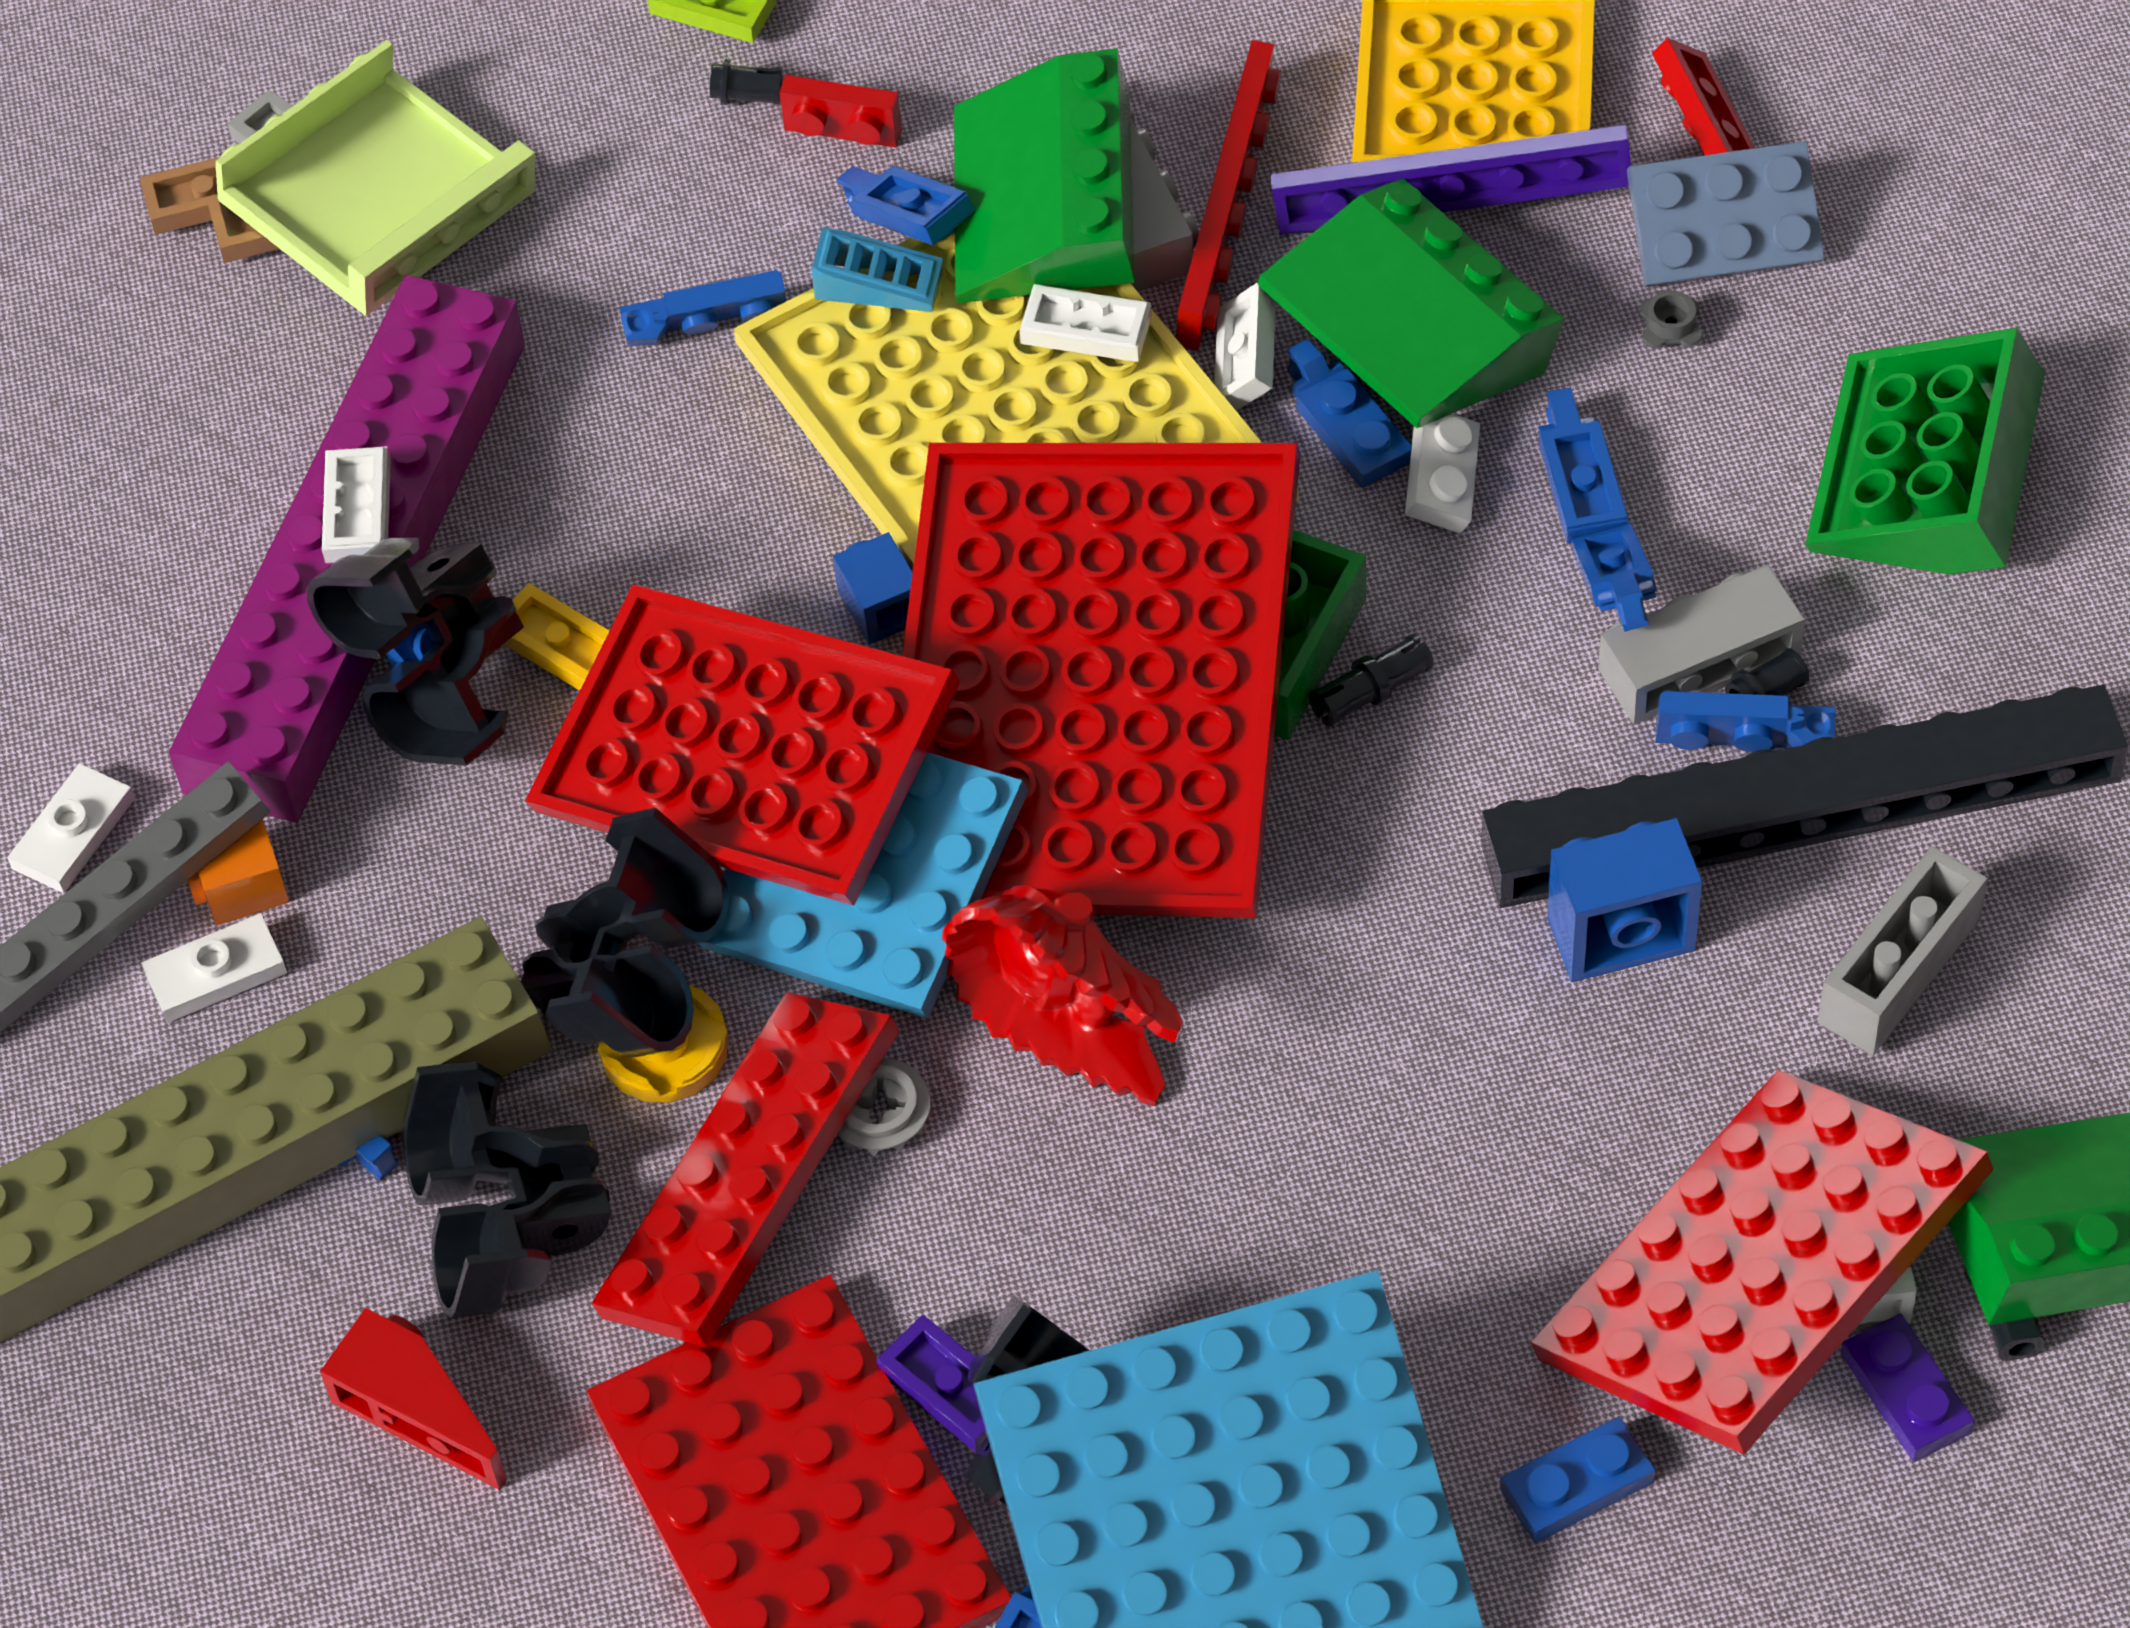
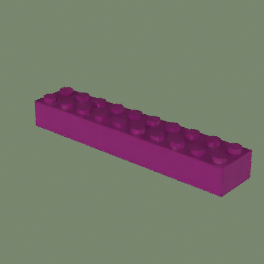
[169,275,526,823]

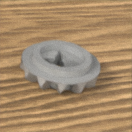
[837,1058,931,1157]

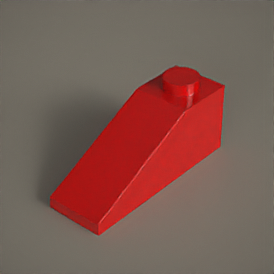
[320,1307,507,1490]

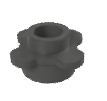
[1640,290,1702,349]

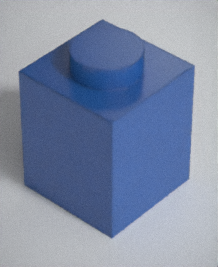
[833,532,913,645]

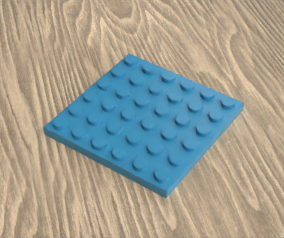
[973,1270,1484,1628]

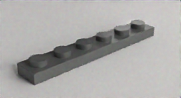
[0,761,271,1033]

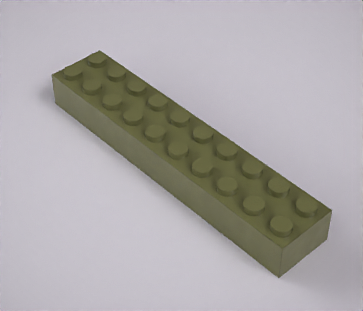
[0,915,553,1343]

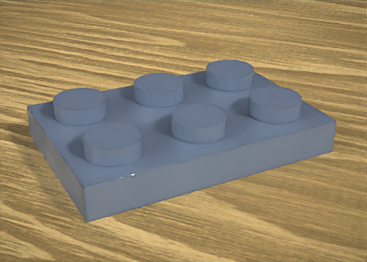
[1627,141,1824,287]

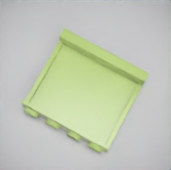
[215,40,535,316]

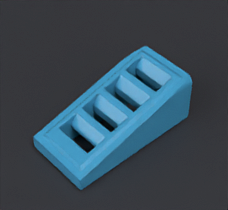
[812,228,944,312]

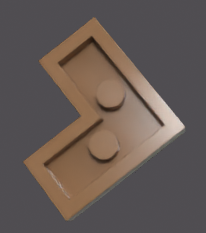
[139,156,280,263]

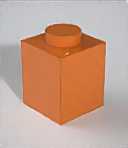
[187,819,290,926]

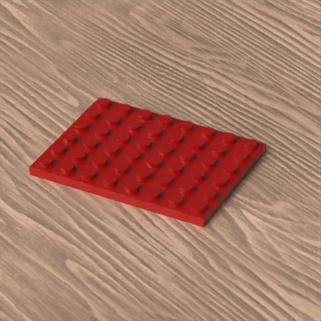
[902,443,1301,918]

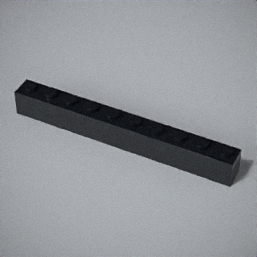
[1481,684,2128,909]

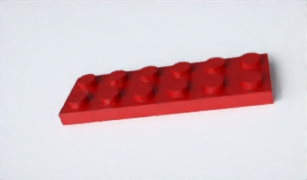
[591,992,900,1347]

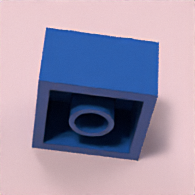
[1547,818,1702,983]

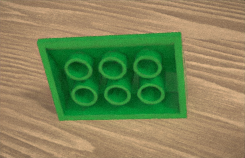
[954,48,1135,303]
[1257,178,1565,428]
[1805,327,2045,574]
[1948,1112,2130,1325]

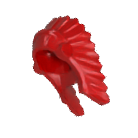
[942,886,1183,1106]

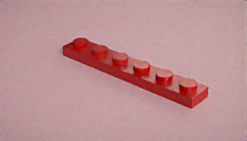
[1176,40,1282,351]

